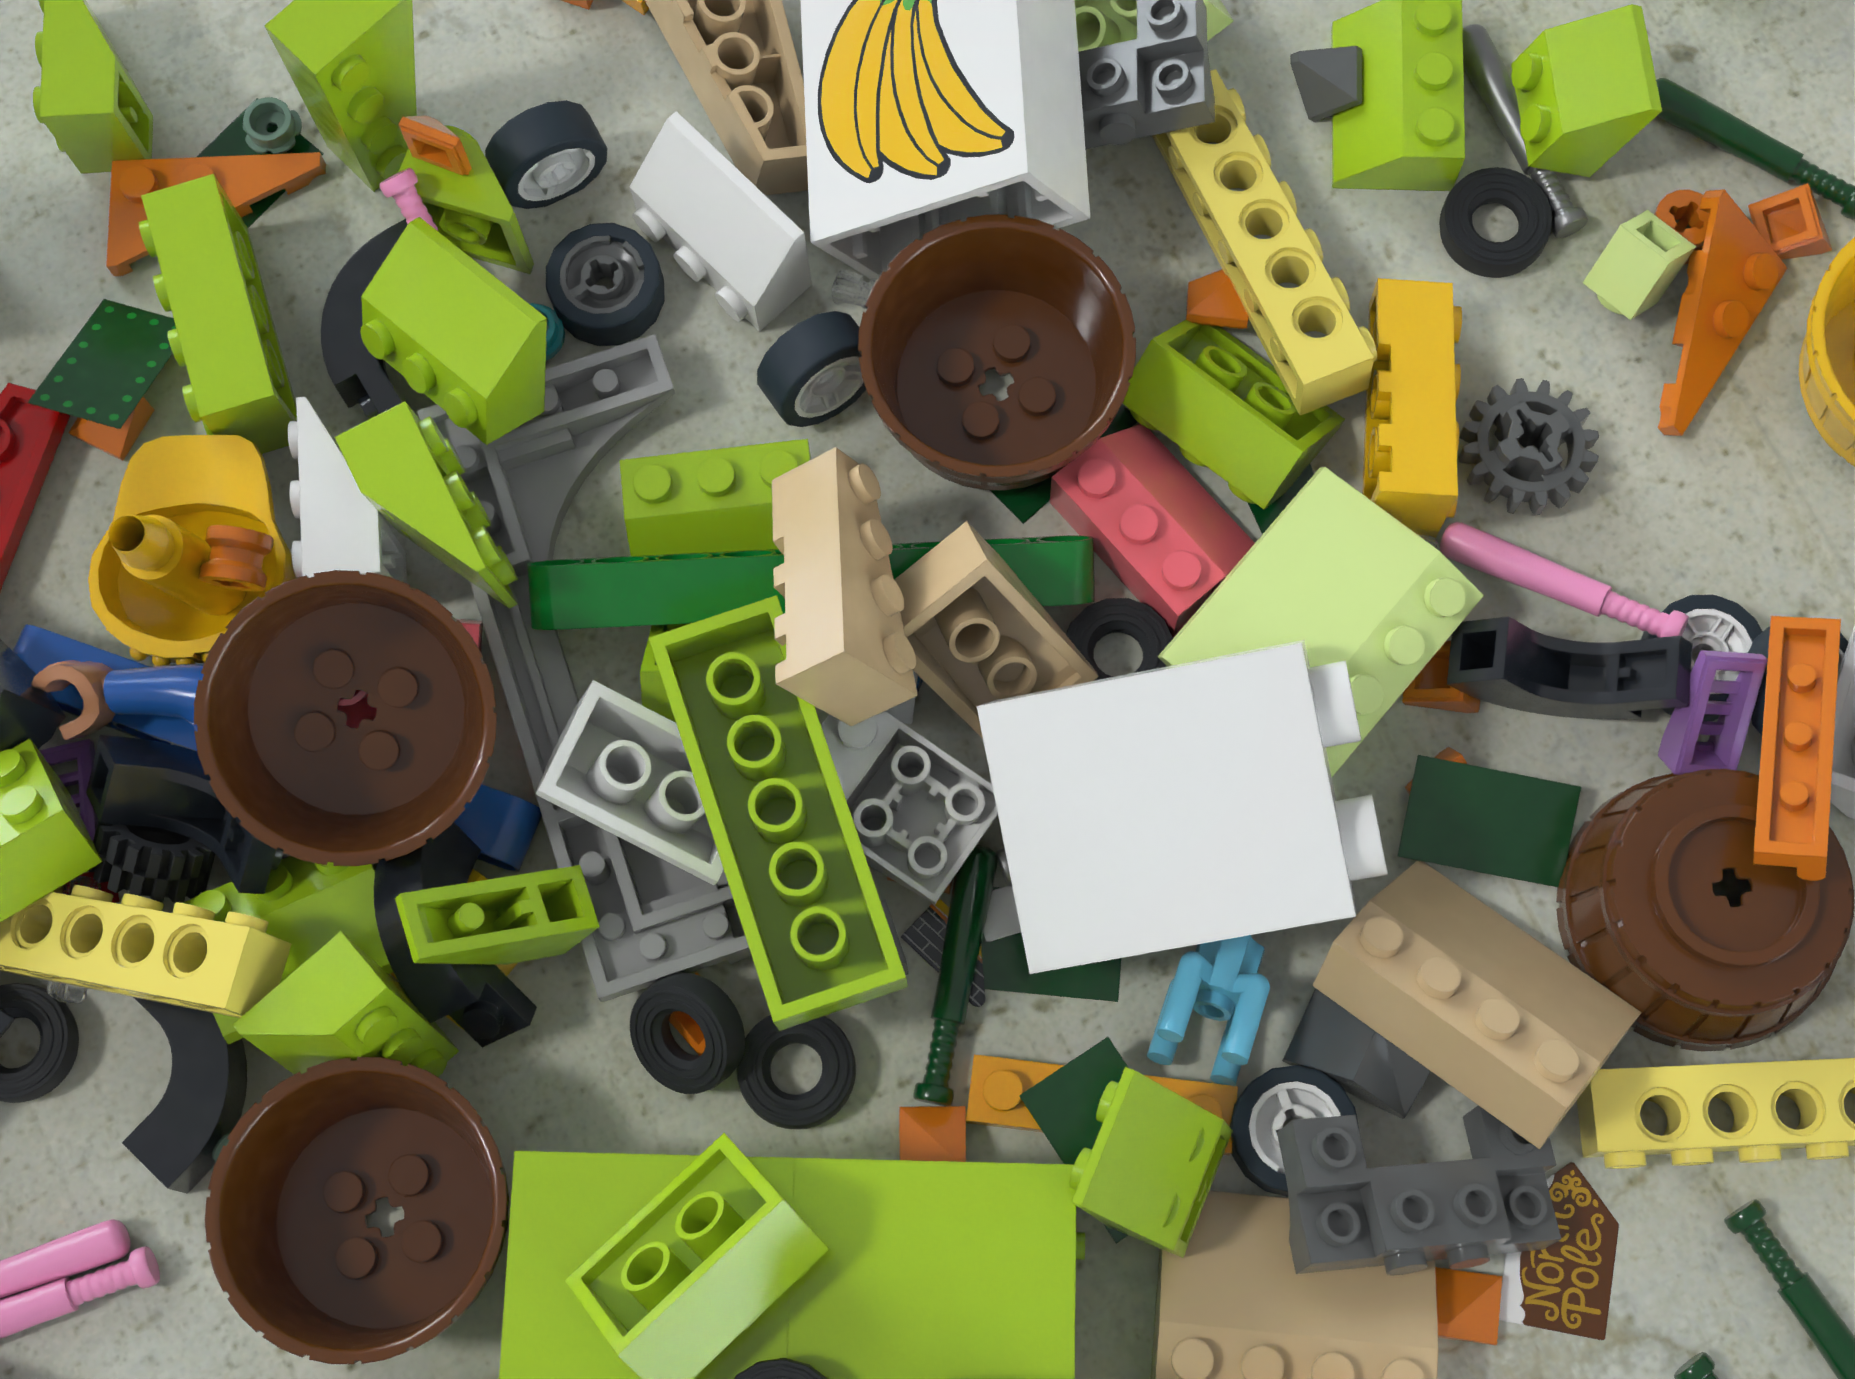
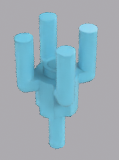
[1147,935,1270,1087]

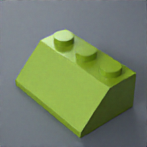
[1331,0,1465,191]
[360,217,547,446]
[1123,319,1345,509]
[619,439,812,556]
[183,856,393,1044]
[232,931,459,1077]
[565,1133,829,1379]

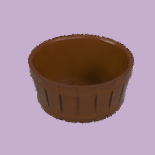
[858,214,1136,490]
[194,570,497,866]
[1556,769,1854,1052]
[205,1057,509,1365]

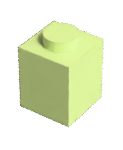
[1583,210,1696,320]

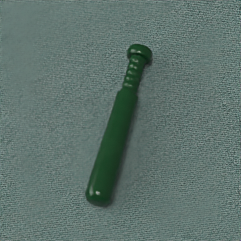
[1656,78,1855,220]
[913,845,998,1106]
[1724,1199,1855,1379]

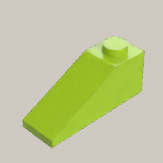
[395,865,600,965]

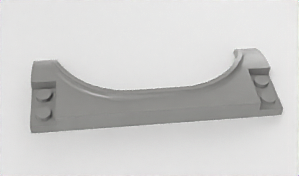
[417,334,752,1002]

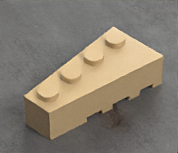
[645,0,808,196]
[772,447,918,726]

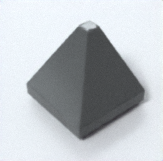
[1290,46,1362,122]

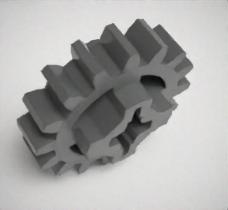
[1458,378,1599,515]

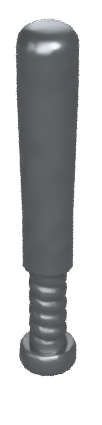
[1463,24,1588,238]

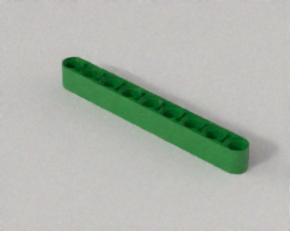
[527,535,1095,630]

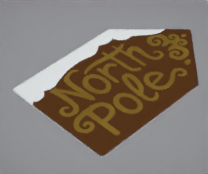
[1499,1162,1619,1340]

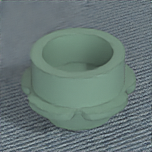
[243,97,302,154]

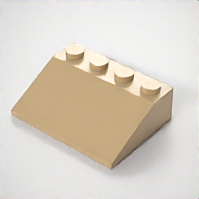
[1312,861,1641,1149]
[1150,1191,1439,1379]

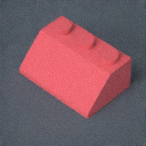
[1050,424,1255,637]

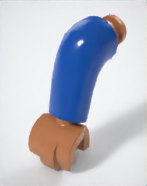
[31,660,204,740]

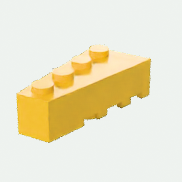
[1362,278,1462,538]

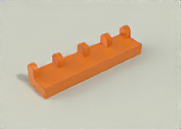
[1753,616,1841,881]

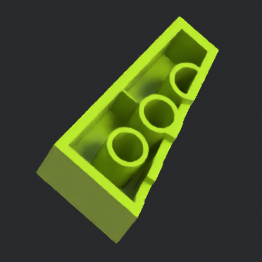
[264,0,417,192]

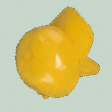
[88,435,296,666]

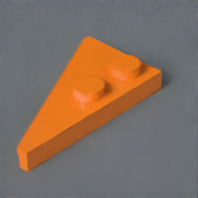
[106,152,326,276]
[1657,189,1788,436]

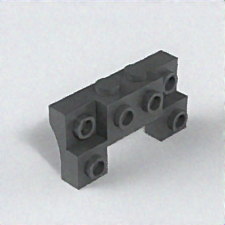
[1078,0,1215,150]
[1277,1105,1561,1275]

